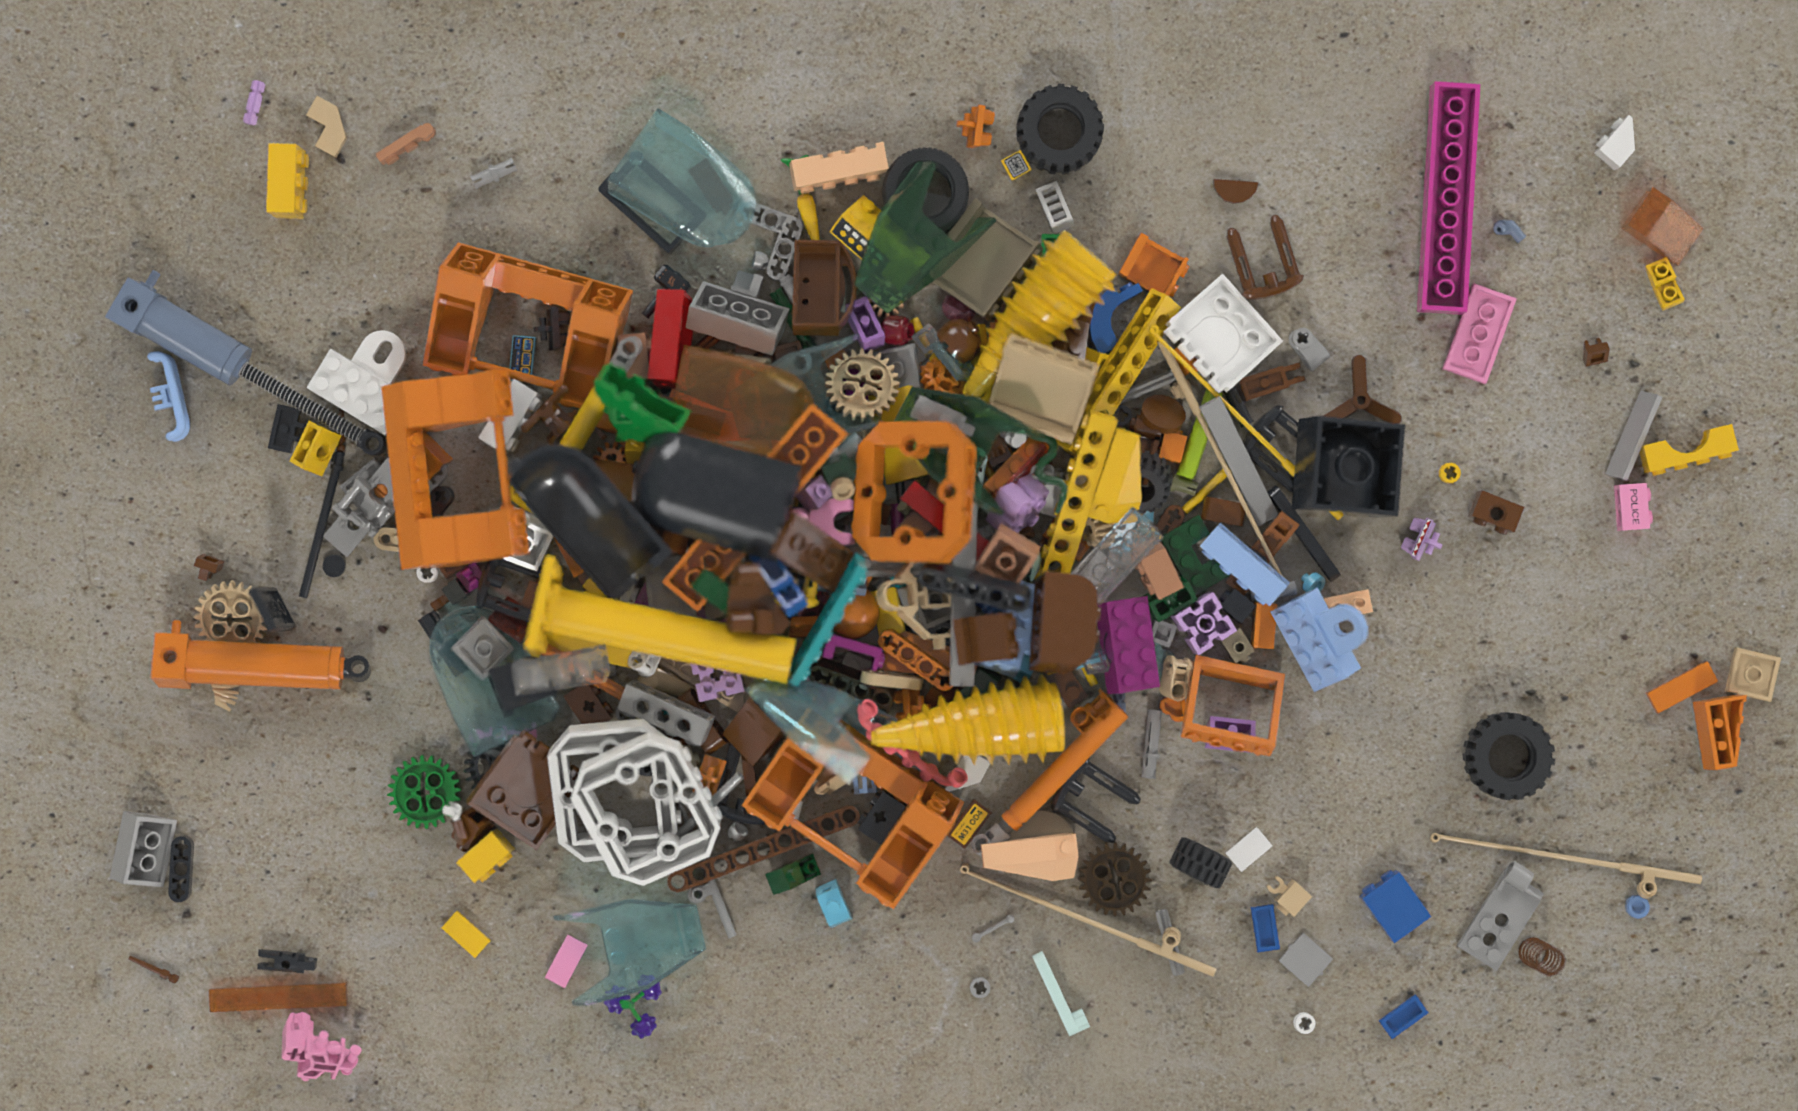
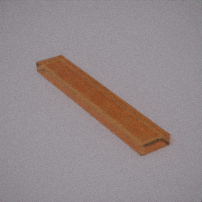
[209,982,348,1012]

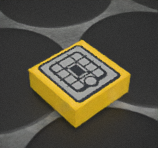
[1001,150,1032,181]

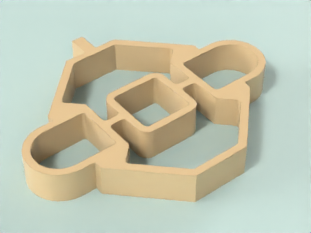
[876,560,976,650]

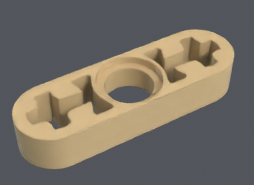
[860,669,924,690]

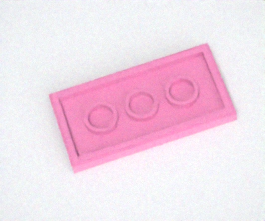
[1442,283,1517,384]

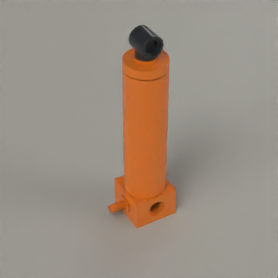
[151,620,371,689]

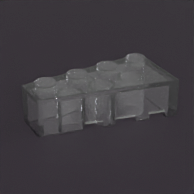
[511,644,610,696]

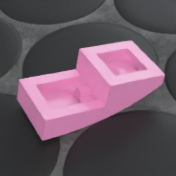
[545,935,588,988]

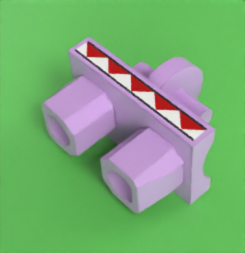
[1401,518,1442,561]

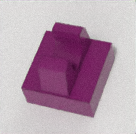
[456,563,482,593]

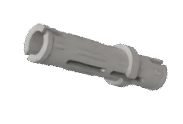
[1141,709,1162,779]

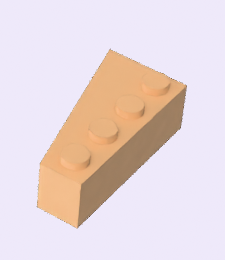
[789,141,889,193]

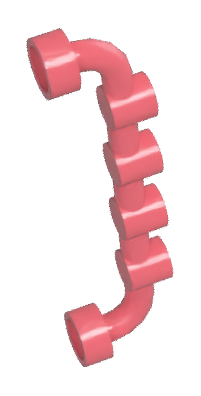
[857,699,968,788]

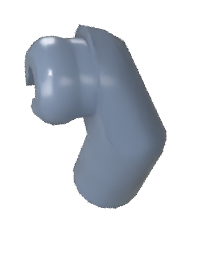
[1493,220,1526,243]

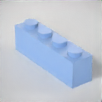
[1200,523,1290,606]

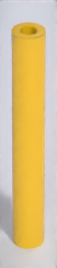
[1182,465,1229,514]

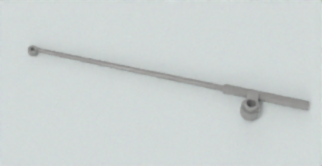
[641,701,737,938]

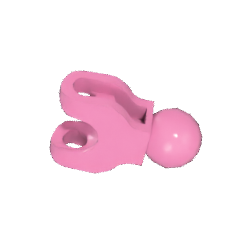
[785,498,855,546]

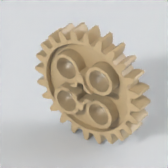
[825,348,900,422]
[194,580,267,643]

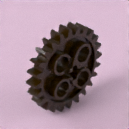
[1078,842,1152,917]

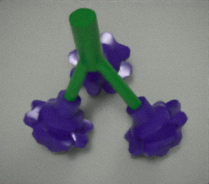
[603,975,662,1039]

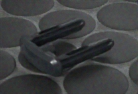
[1243,405,1298,492]
[476,558,564,623]
[716,744,775,825]
[1051,758,1141,843]

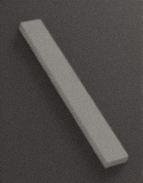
[950,501,977,686]

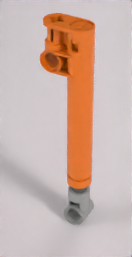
[971,688,1129,857]

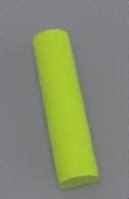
[1176,389,1223,481]

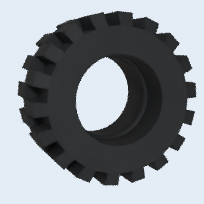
[1139,450,1173,513]
[1169,837,1233,888]

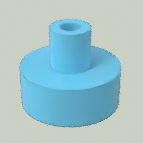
[1301,572,1325,592]

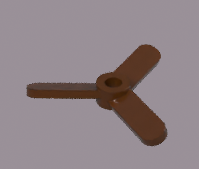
[1324,355,1402,424]

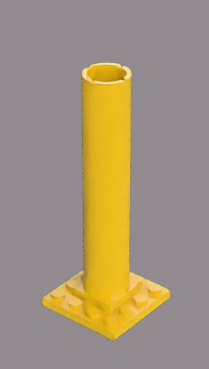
[525,556,796,684]

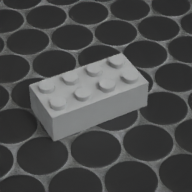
[686,281,789,355]

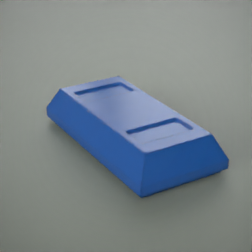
[1250,904,1280,953]
[1378,994,1429,1039]

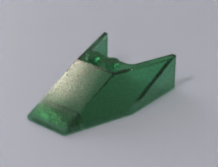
[854,162,997,313]
[893,387,1046,516]

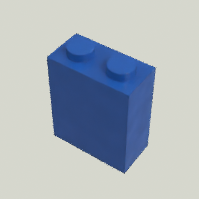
[1359,870,1432,943]

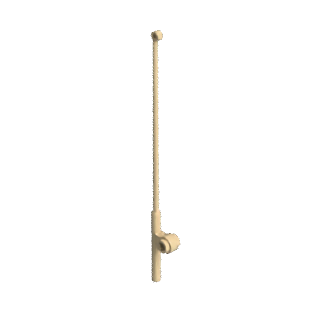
[1157,339,1284,577]
[1430,833,1702,899]
[960,863,1216,977]

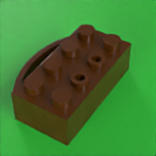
[792,240,857,336]

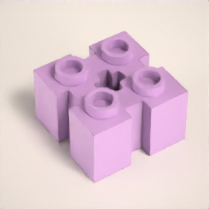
[986,474,1049,533]
[1170,591,1237,655]
[691,664,746,702]

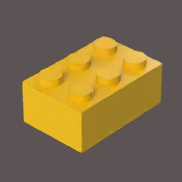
[266,143,309,219]

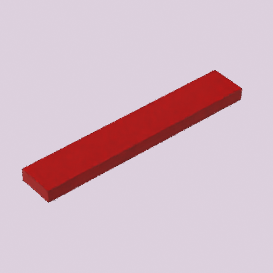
[900,481,989,562]

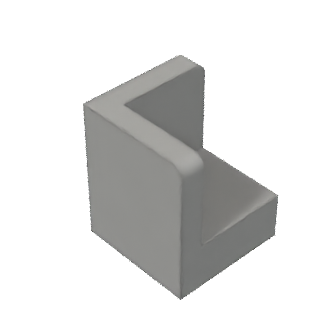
[730,270,764,298]

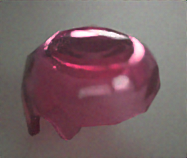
[941,295,976,322]

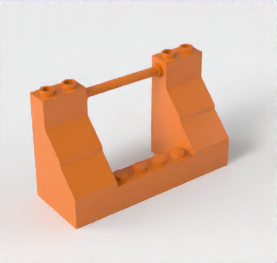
[423,242,633,408]
[381,370,529,570]
[742,700,964,909]

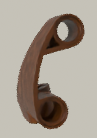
[727,563,790,635]

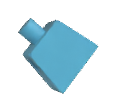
[815,879,853,928]

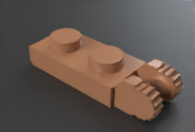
[376,123,436,166]

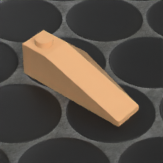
[981,832,1079,881]

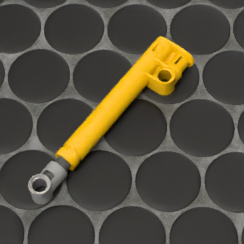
[510,336,643,514]

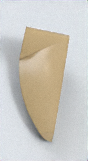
[638,663,697,696]

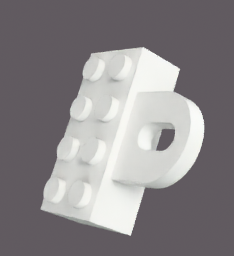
[307,330,406,436]

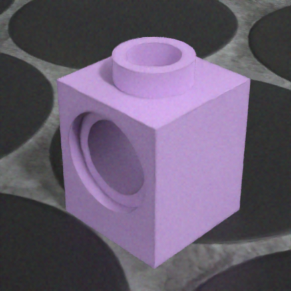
[796,476,833,510]

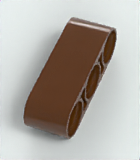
[676,688,729,755]

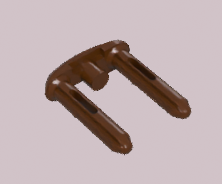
[1226,214,1304,300]

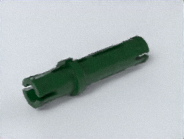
[769,287,817,353]

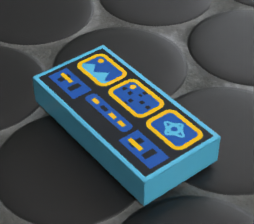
[509,335,536,382]

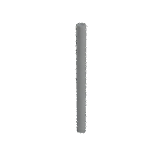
[664,772,744,849]

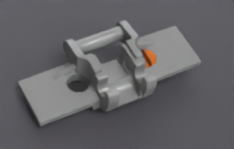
[323,457,395,557]

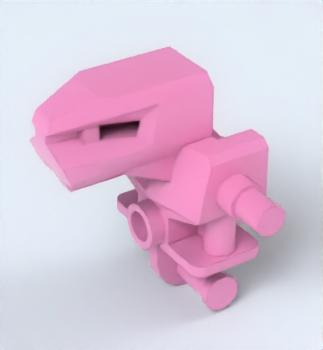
[282,1012,361,1081]

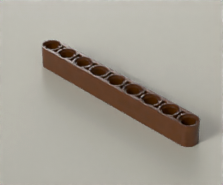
[667,805,860,893]

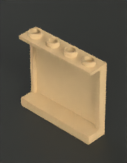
[985,334,1099,444]

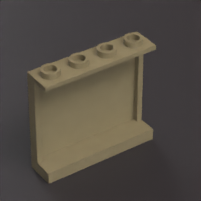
[921,199,1043,322]

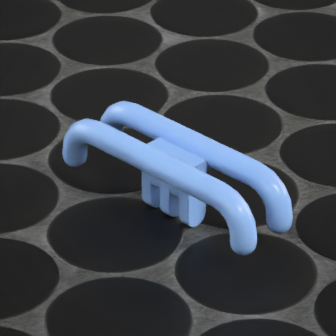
[147,351,190,442]

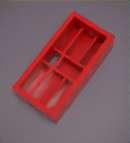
[648,289,693,391]

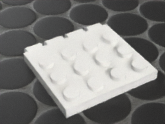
[1164,274,1283,394]

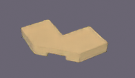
[306,96,347,158]

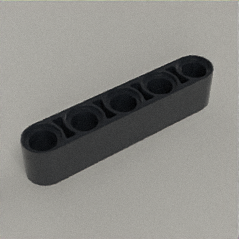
[918,563,1031,612]

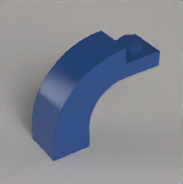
[1089,282,1143,353]

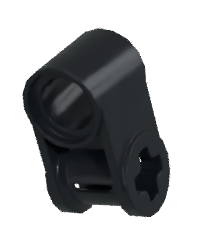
[429,486,455,518]

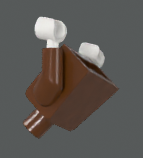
[443,802,495,852]

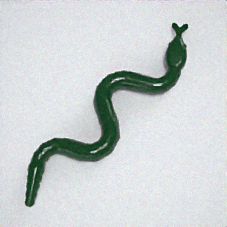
[1025,427,1068,514]

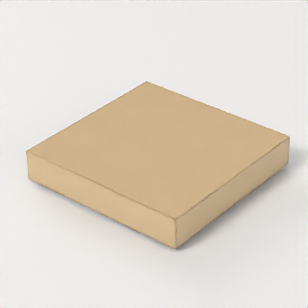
[1725,647,1781,702]

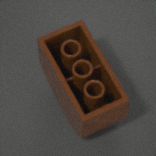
[1029,571,1101,674]

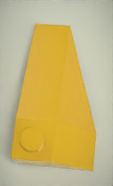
[1088,428,1142,524]

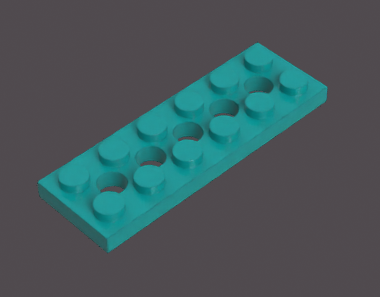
[789,552,868,687]

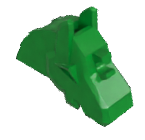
[594,363,691,443]

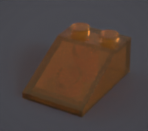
[1621,187,1704,266]

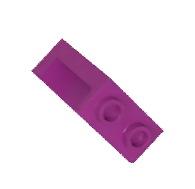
[822,634,885,671]

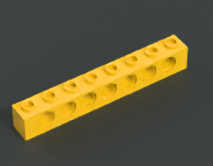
[1056,288,1181,461]
[1034,409,1118,579]

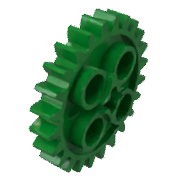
[387,755,463,829]

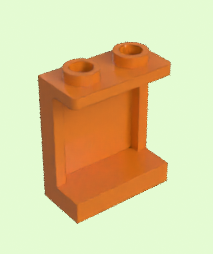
[1118,233,1190,298]

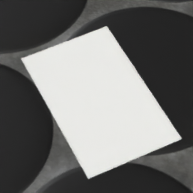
[1226,827,1272,872]

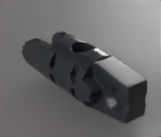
[257,949,317,973]

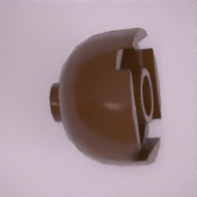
[937,319,981,364]

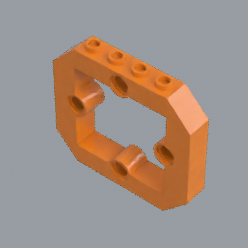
[851,421,976,563]

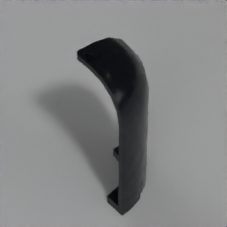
[632,432,802,562]
[506,444,672,600]

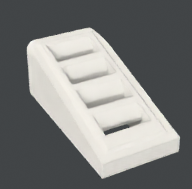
[1036,181,1074,234]

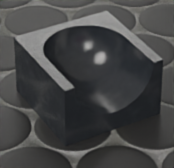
[1292,416,1405,518]

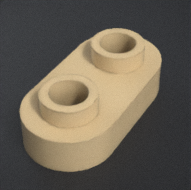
[374,527,399,552]

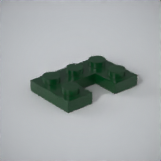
[1159,514,1231,595]

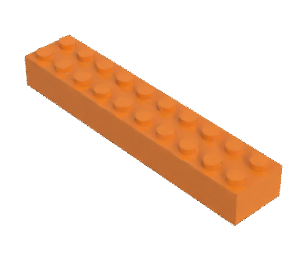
[662,404,848,612]

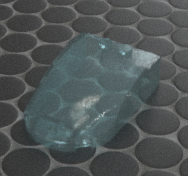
[608,108,756,247]
[429,606,560,757]

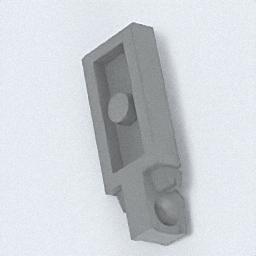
[910,395,975,436]

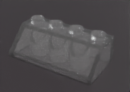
[1071,507,1163,605]

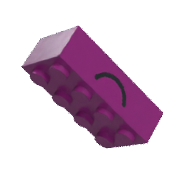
[1097,596,1160,694]

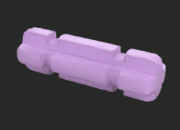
[243,80,265,125]

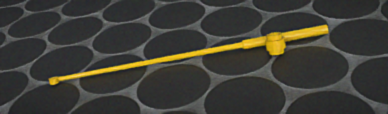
[1148,325,1344,520]

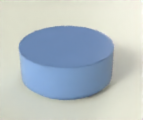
[1625,895,1650,919]

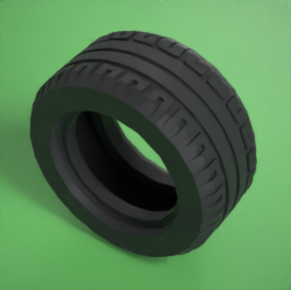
[882,147,969,237]

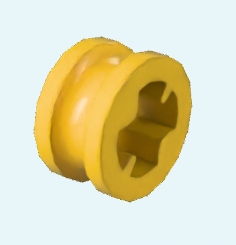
[1438,463,1461,483]

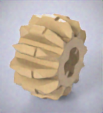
[1082,517,1116,548]

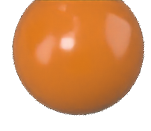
[827,590,879,639]

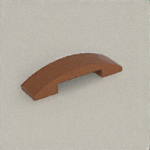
[1226,511,1300,595]

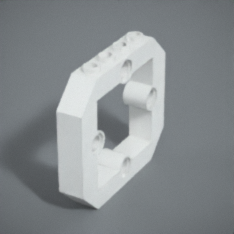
[548,719,682,862]
[571,732,722,886]

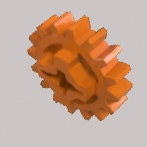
[920,357,968,405]

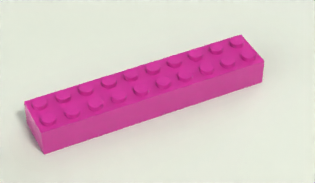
[1417,81,1481,315]

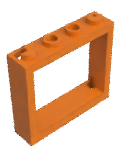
[1180,655,1285,756]

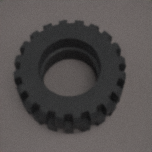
[1016,84,1104,175]
[1462,712,1555,800]

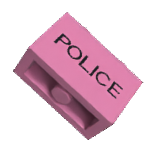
[1614,483,1653,531]

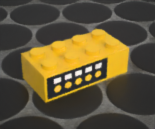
[829,195,931,292]

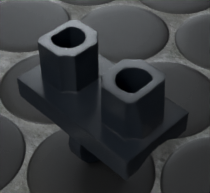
[533,307,570,351]

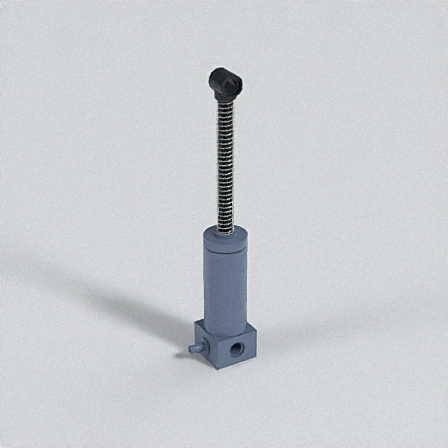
[105,270,387,456]

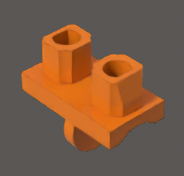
[956,104,995,149]
[894,688,931,722]
[692,754,727,796]

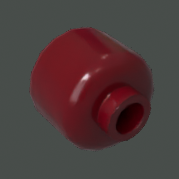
[880,315,914,346]

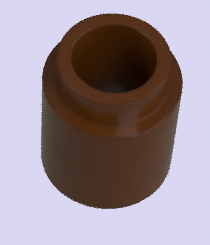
[1129,414,1161,440]

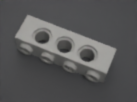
[617,679,716,746]

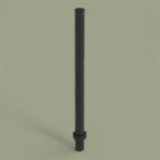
[299,451,345,599]

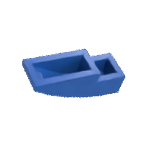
[749,555,808,617]

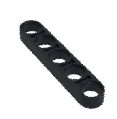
[1267,485,1341,582]

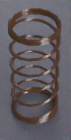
[1518,937,1565,976]

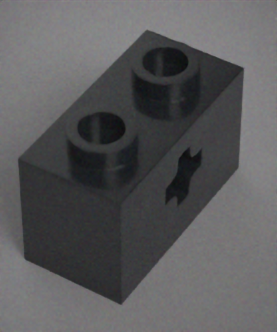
[857,790,906,845]

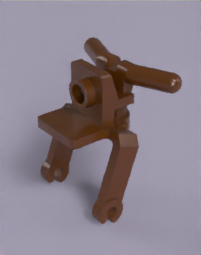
[520,385,607,445]

